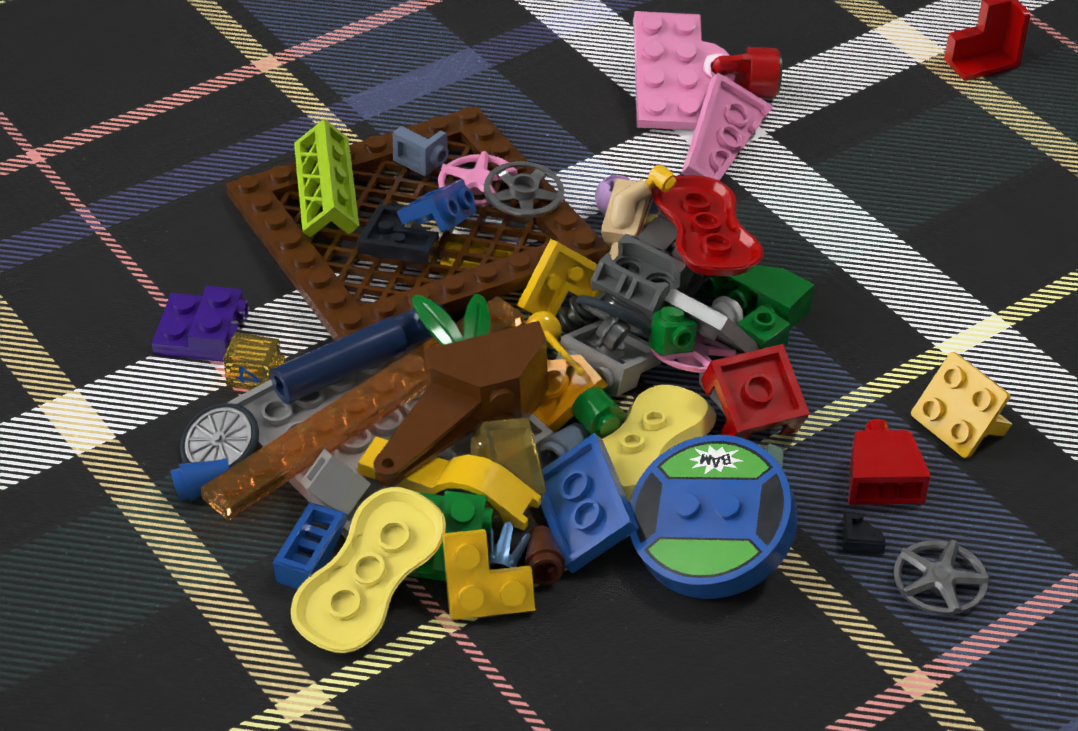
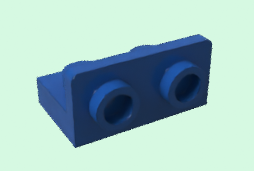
[396,179,477,232]

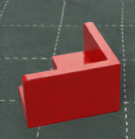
[944,0,1031,81]

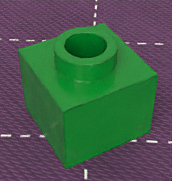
[737,305,790,350]

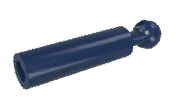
[270,301,447,404]

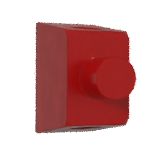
[848,419,930,505]

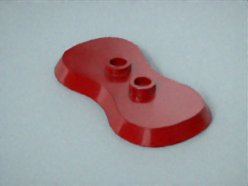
[652,175,763,277]

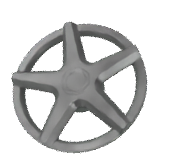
[484,161,564,221]
[893,540,989,615]

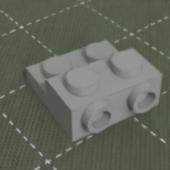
[556,320,661,397]

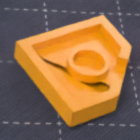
[532,355,608,433]

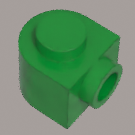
[648,306,698,356]
[572,387,628,439]

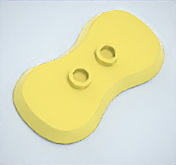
[602,385,716,502]
[290,487,446,653]

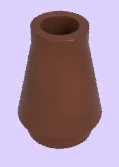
[524,526,566,585]

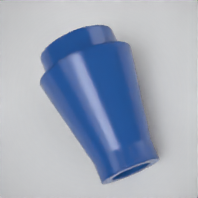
[170,458,233,502]

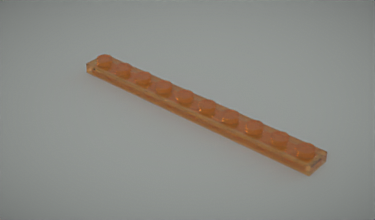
[201,296,524,520]

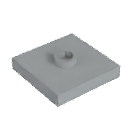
[664,289,759,353]

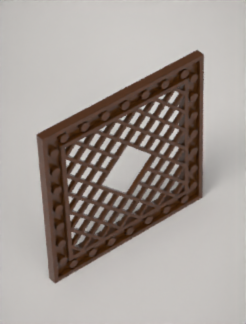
[226,106,609,341]

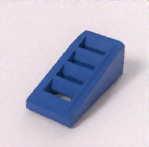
[273,502,348,589]

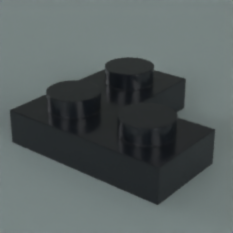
[357,204,439,264]

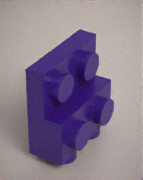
[152,285,249,362]

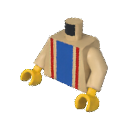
[601,165,676,260]

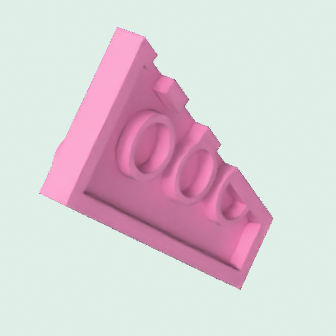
[681,73,773,181]

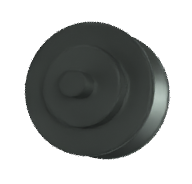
[558,296,598,333]

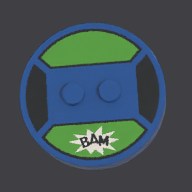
[629,435,798,599]

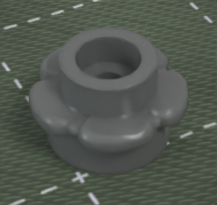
[595,316,630,352]

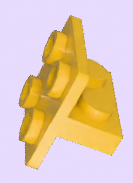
[911,352,1012,458]

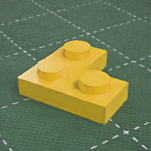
[516,239,603,316]
[442,529,535,620]

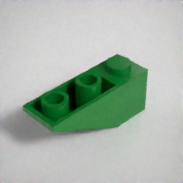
[700,265,814,330]

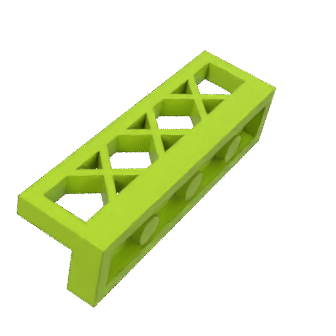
[294,119,359,237]

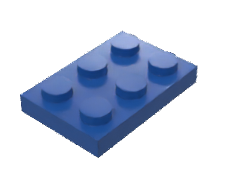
[530,433,639,573]

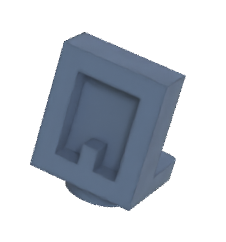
[392,126,448,177]

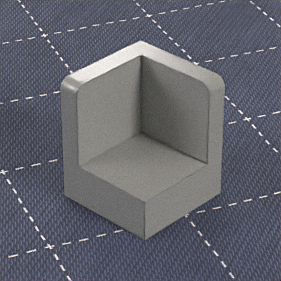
[300,448,371,515]

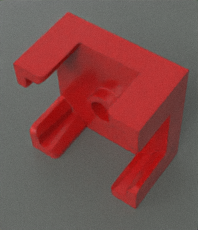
[701,344,810,440]

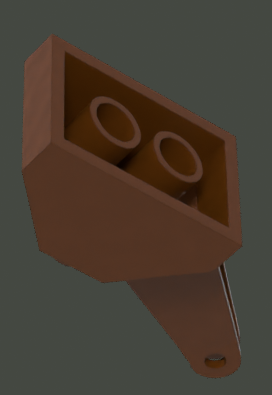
[374,321,549,487]

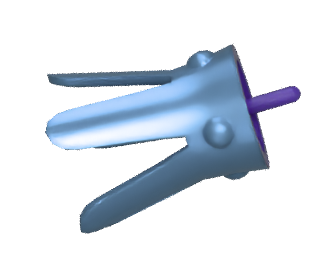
[488,521,531,570]

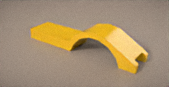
[358,436,541,531]

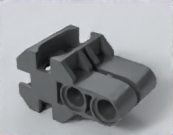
[591,214,711,340]

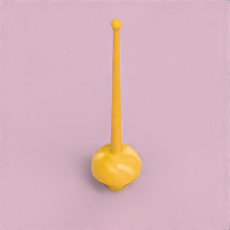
[525,311,585,376]

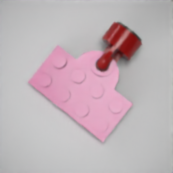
[633,11,782,130]

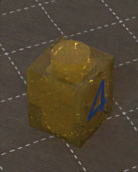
[223,332,286,389]

